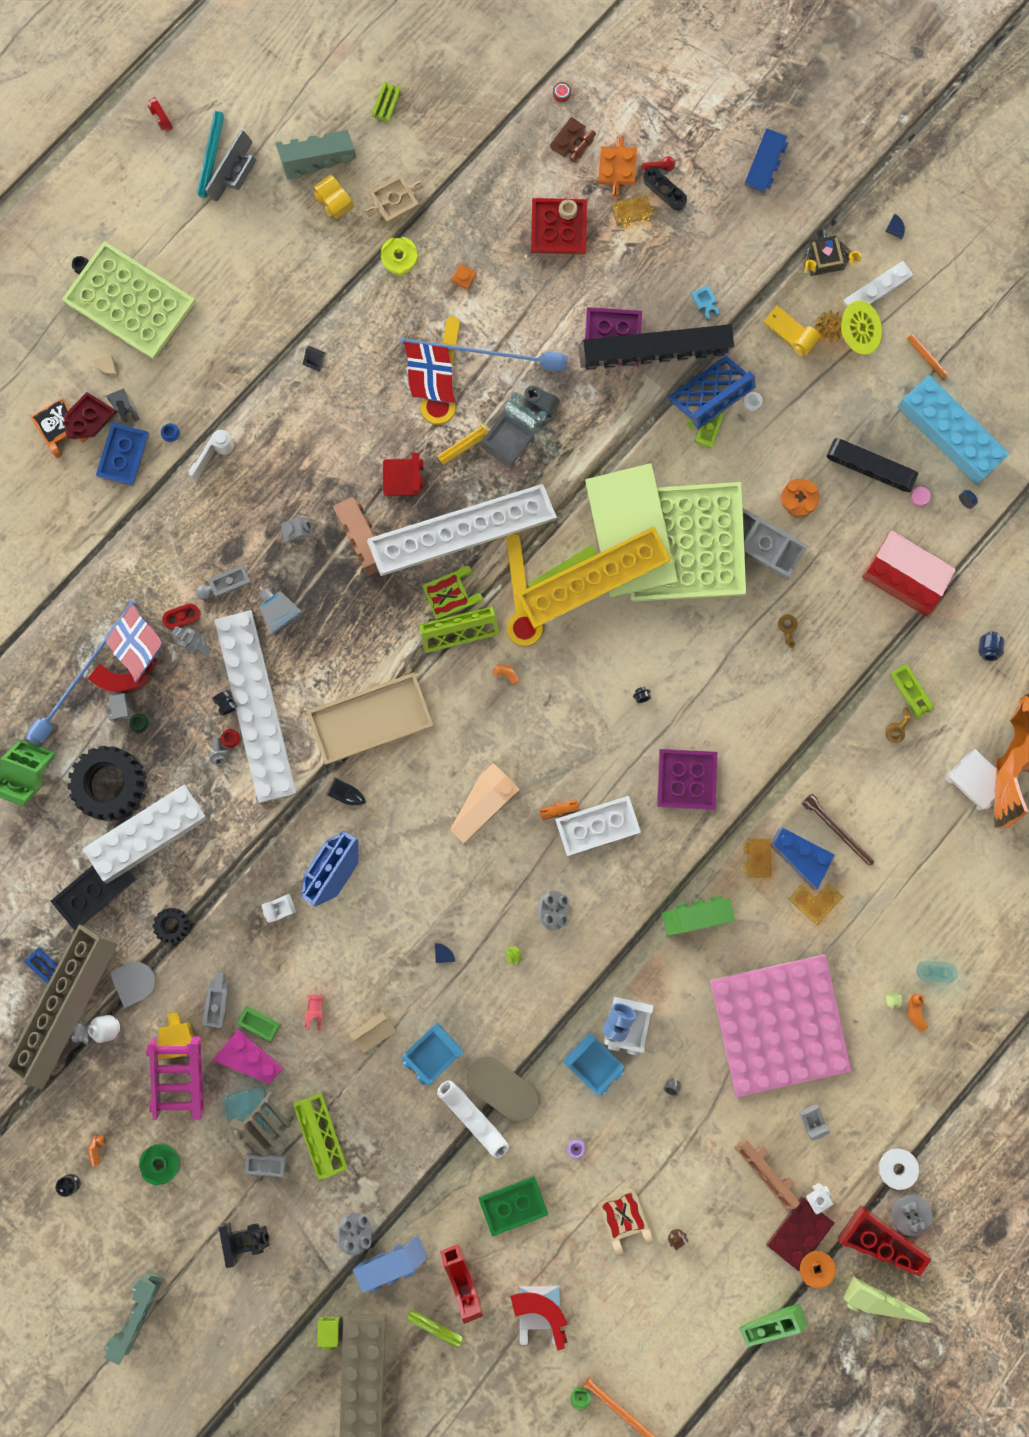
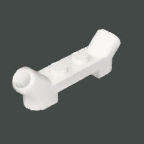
[437,1080,509,1158]

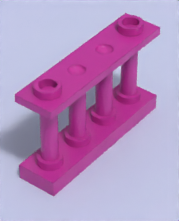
[146,1037,204,1120]

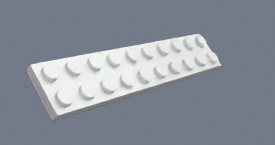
[367,484,557,576]
[215,610,297,803]

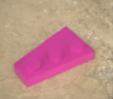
[213,1029,283,1084]

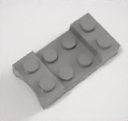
[743,508,808,581]

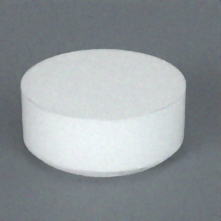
[743,392,763,412]

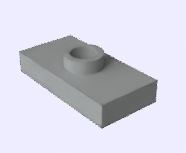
[244,1153,287,1178]

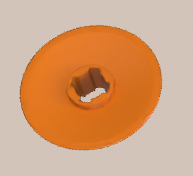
[800,1251,836,1288]

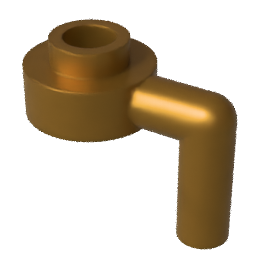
[778,614,798,648]
[885,708,911,743]

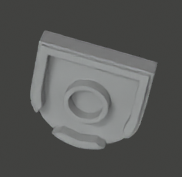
[110,962,156,1008]

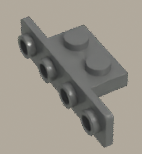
[205,130,257,201]

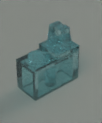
[222,1086,270,1131]

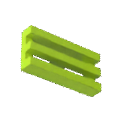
[372,82,401,122]

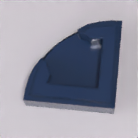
[885,213,905,239]
[435,943,455,963]

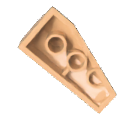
[450,763,520,844]

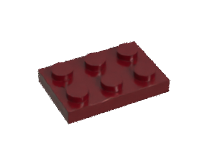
[766,1196,835,1271]

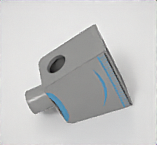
[259,588,304,637]

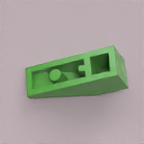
[739,1304,808,1347]

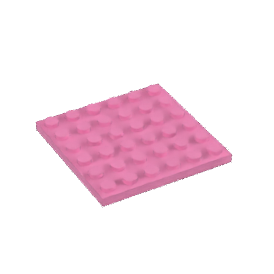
[710,955,851,1098]

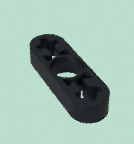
[643,167,687,211]

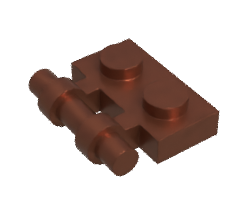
[550,117,596,163]

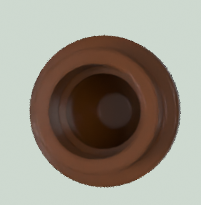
[668,1229,688,1251]

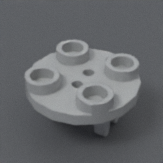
[538,891,569,930]
[891,1195,932,1237]
[337,1213,371,1255]

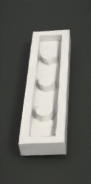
[842,261,913,308]

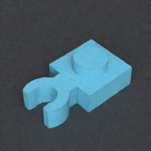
[691,285,719,321]

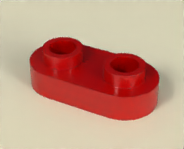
[147,97,173,132]
[162,603,201,630]

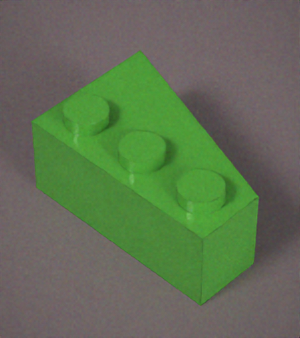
[662,896,735,935]

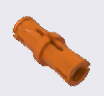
[539,799,580,821]

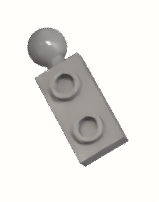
[196,565,251,600]

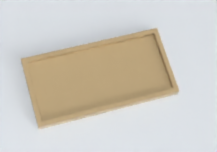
[306,672,434,765]

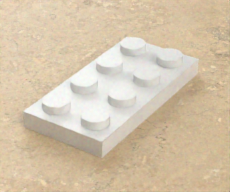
[555,796,641,856]

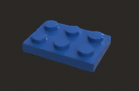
[96,423,149,486]

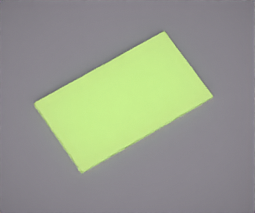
[585,463,678,598]

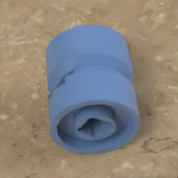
[602,1003,636,1042]

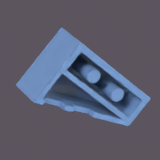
[353,1236,427,1293]

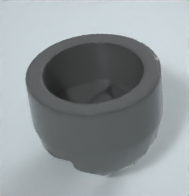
[664,1078,681,1096]

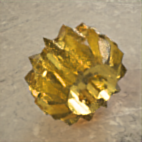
[814,310,843,343]

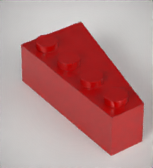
[838,1205,931,1276]

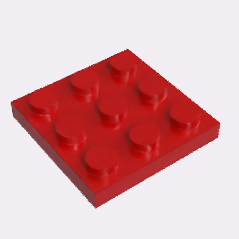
[531,198,587,254]

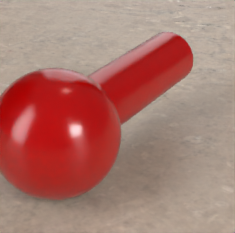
[642,156,675,171]

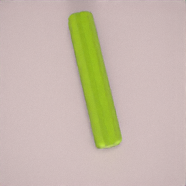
[407,1309,463,1348]

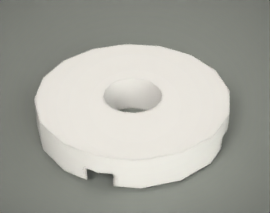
[878,1148,919,1190]

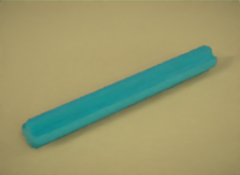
[197,111,224,198]

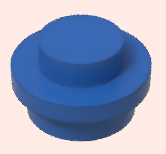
[161,423,180,442]

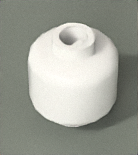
[88,1015,120,1043]

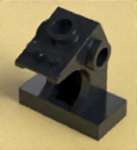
[218,1222,270,1268]

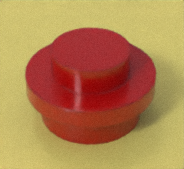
[221,729,240,748]

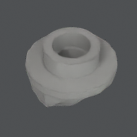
[209,738,229,765]

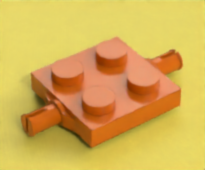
[598,135,638,197]

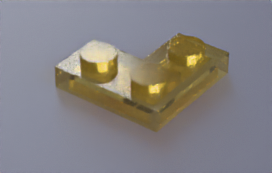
[788,883,844,926]

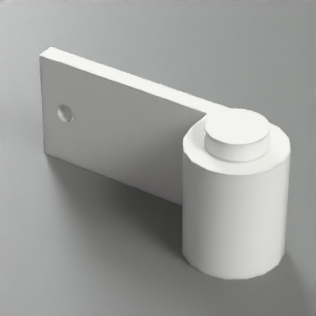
[189,430,234,483]

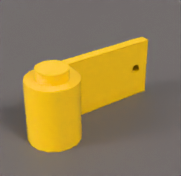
[763,305,821,356]

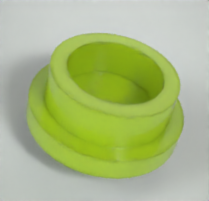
[505,946,523,966]

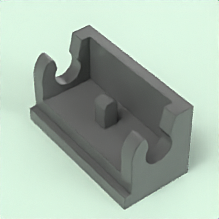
[106,388,140,423]

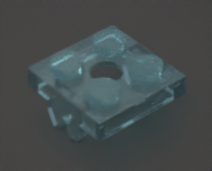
[503,392,548,429]

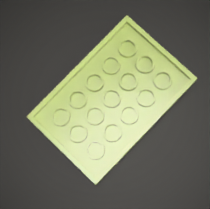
[61,241,196,360]

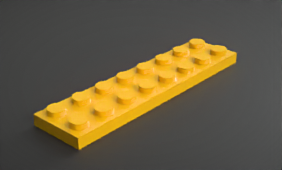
[517,526,671,629]

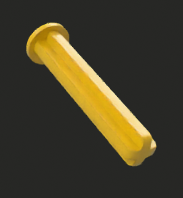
[438,424,488,465]

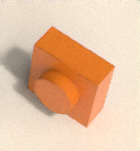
[451,264,476,290]

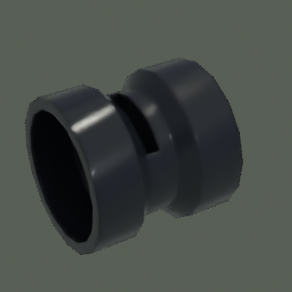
[212,690,238,716]
[55,1174,81,1197]

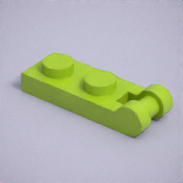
[889,663,934,719]

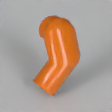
[492,664,520,685]
[87,1135,106,1166]

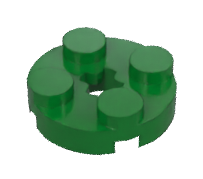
[139,1143,180,1185]

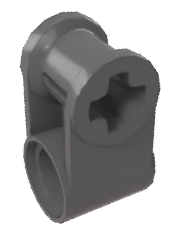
[523,385,560,418]

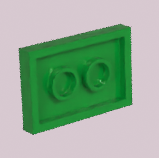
[478,1176,548,1237]

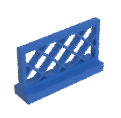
[669,356,756,430]

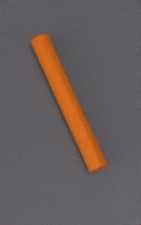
[907,334,948,380]

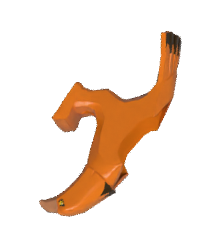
[994,692,1029,829]

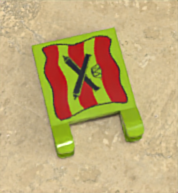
[422,566,483,620]

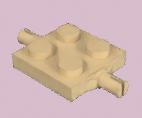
[365,174,423,225]

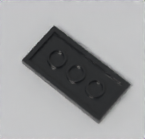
[50,865,137,931]

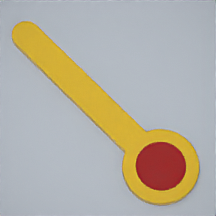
[420,316,460,425]
[507,534,543,647]

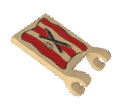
[598,1189,654,1256]

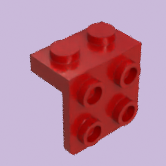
[383,453,424,496]

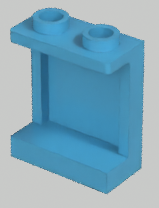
[402,1023,464,1086]
[563,1033,625,1096]

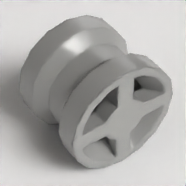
[72,1023,92,1045]

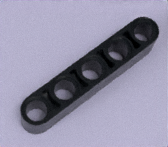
[826,438,919,492]

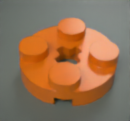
[781,479,820,517]

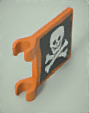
[31,398,88,458]

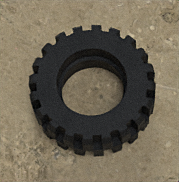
[67,746,147,821]

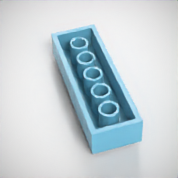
[898,375,1009,485]

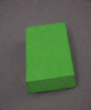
[236,1006,281,1042]

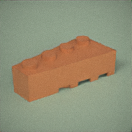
[333,497,379,576]

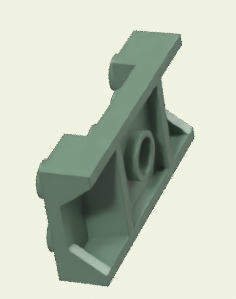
[104,1272,164,1365]

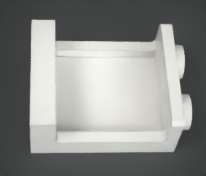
[944,749,999,811]
[604,997,653,1056]

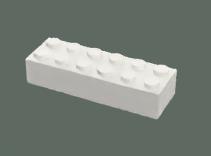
[83,784,207,884]

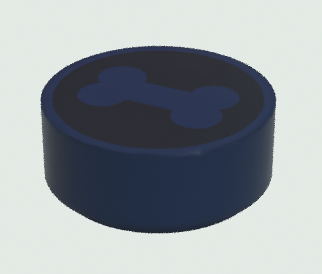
[959,490,978,509]

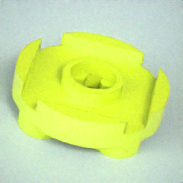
[381,237,418,276]

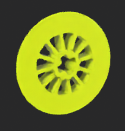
[841,301,882,355]

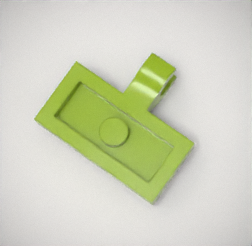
[686,412,724,449]

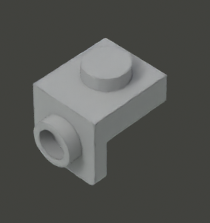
[281,517,313,542]
[799,1104,830,1141]

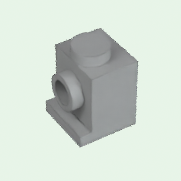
[107,692,132,722]

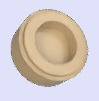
[559,200,577,220]

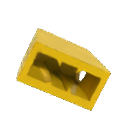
[158,1012,195,1060]

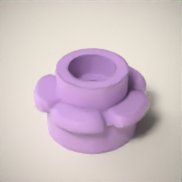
[566,1139,586,1159]

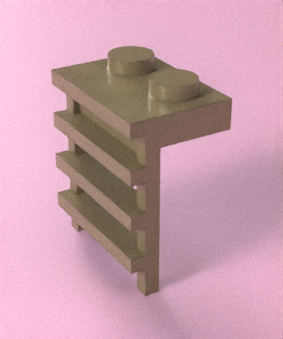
[228,1092,294,1156]

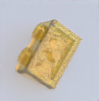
[743,838,771,878]

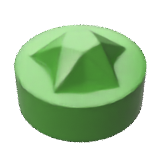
[570,1387,591,1411]

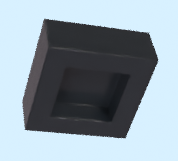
[302,346,326,371]

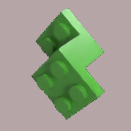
[0,739,55,807]

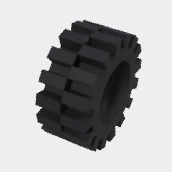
[152,908,191,943]

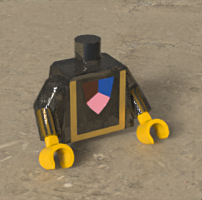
[802,229,861,276]

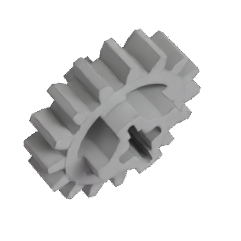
[171,626,212,656]

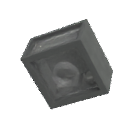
[482,412,535,470]

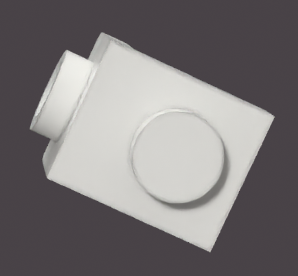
[261,894,296,923]
[806,1183,834,1214]

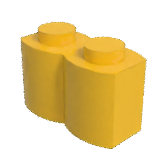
[313,174,354,220]

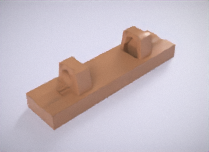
[734,1140,800,1210]

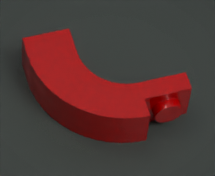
[87,658,158,694]
[440,1244,483,1324]
[510,1292,568,1351]

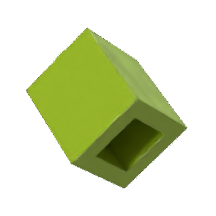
[317,1317,340,1350]

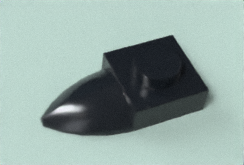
[326,777,366,805]

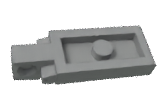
[202,972,229,1029]

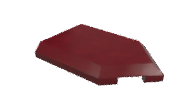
[63,392,117,440]

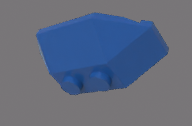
[301,831,358,907]

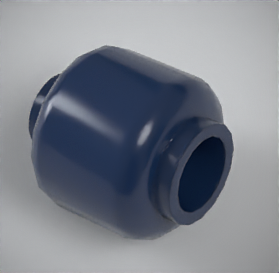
[978,632,1005,661]

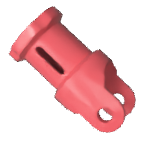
[305,995,325,1030]

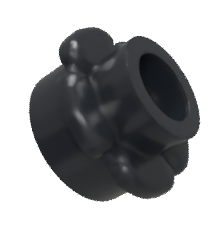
[72,256,89,274]
[633,687,651,703]

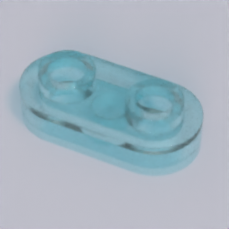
[916,961,958,983]

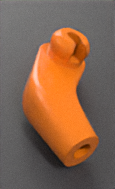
[908,994,928,1033]

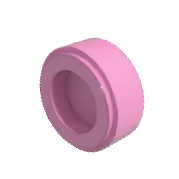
[910,487,931,507]

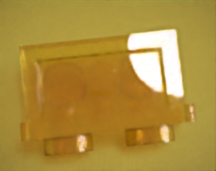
[611,194,654,226]

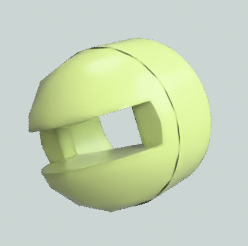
[886,994,902,1009]

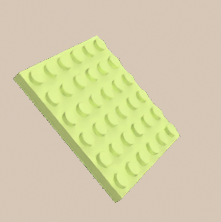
[631,482,746,602]

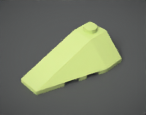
[843,1276,931,1323]

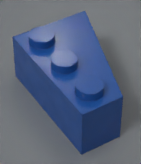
[745,128,789,193]
[770,827,835,890]

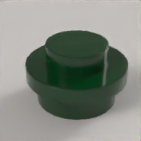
[129,713,149,733]

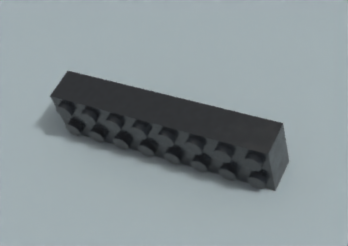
[578,324,734,371]

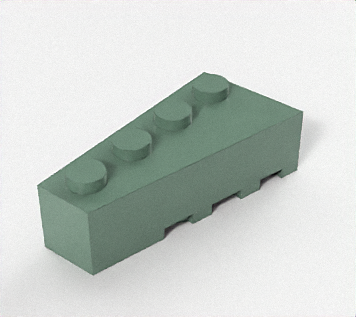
[276,130,356,180]

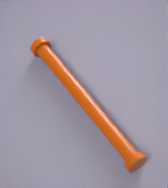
[582,1377,656,1437]

